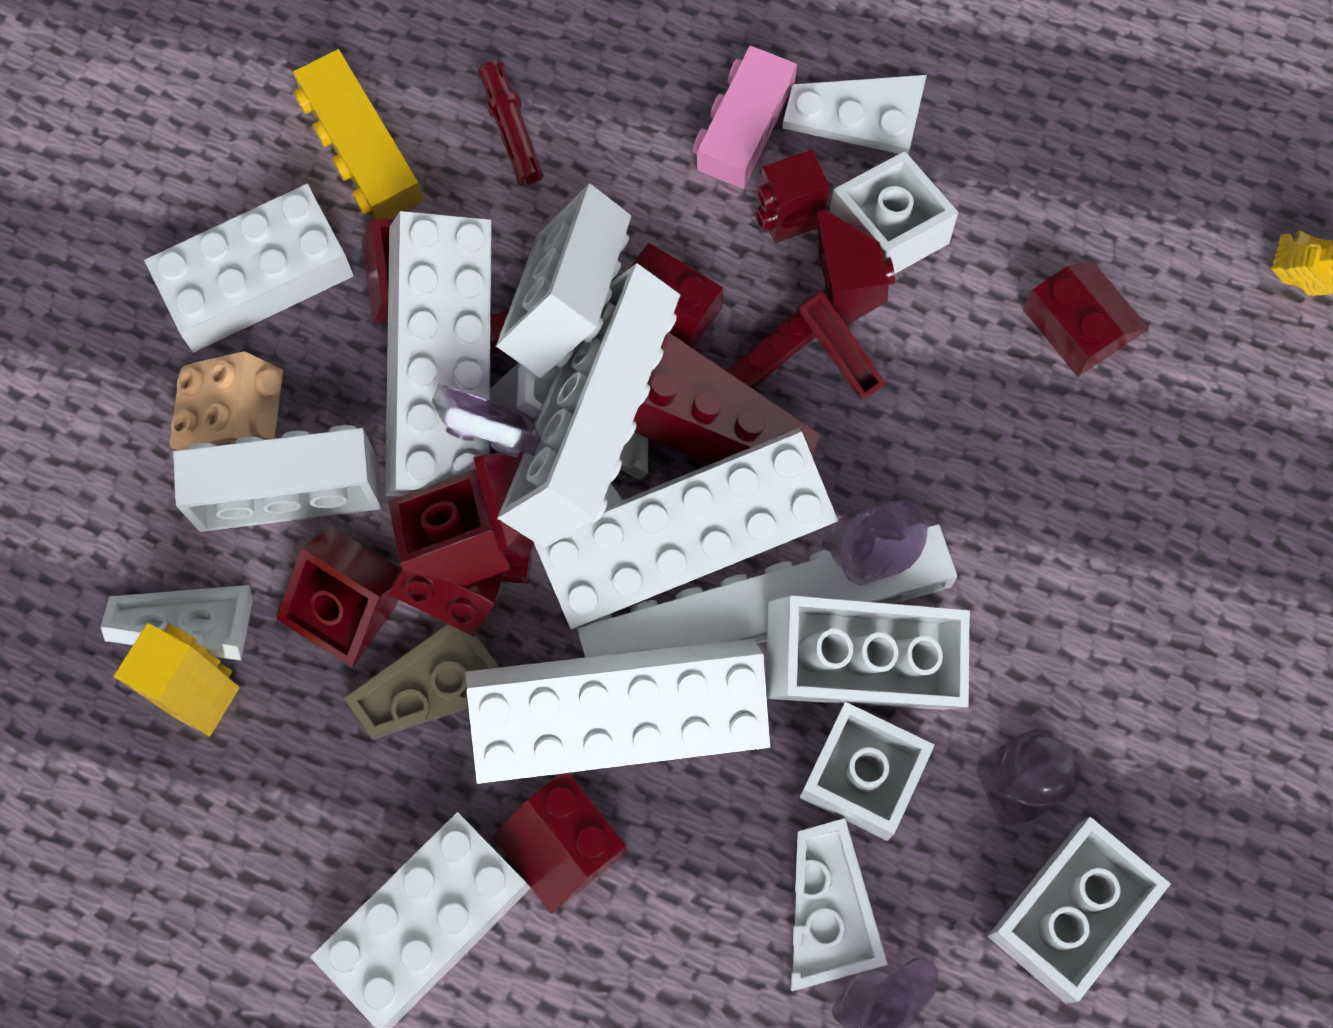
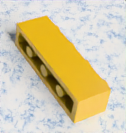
[292,49,424,219]
[113,622,240,737]

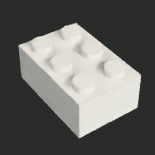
[988,817,1171,1004]

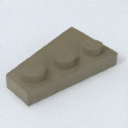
[343,624,500,740]

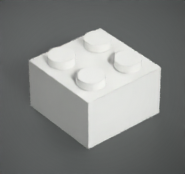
[829,151,958,274]
[800,702,935,841]

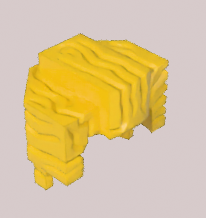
[1271,230,1333,296]

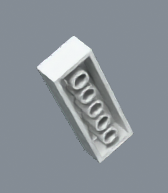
[385,211,491,497]
[497,263,680,548]
[533,428,838,629]
[465,638,770,784]

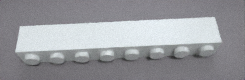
[577,523,958,658]

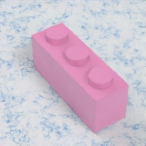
[693,46,797,189]

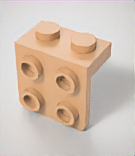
[170,351,283,451]

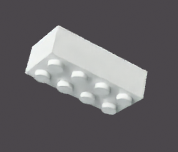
[144,183,354,353]
[496,183,631,378]
[173,425,382,532]
[766,595,970,710]
[310,812,530,1028]

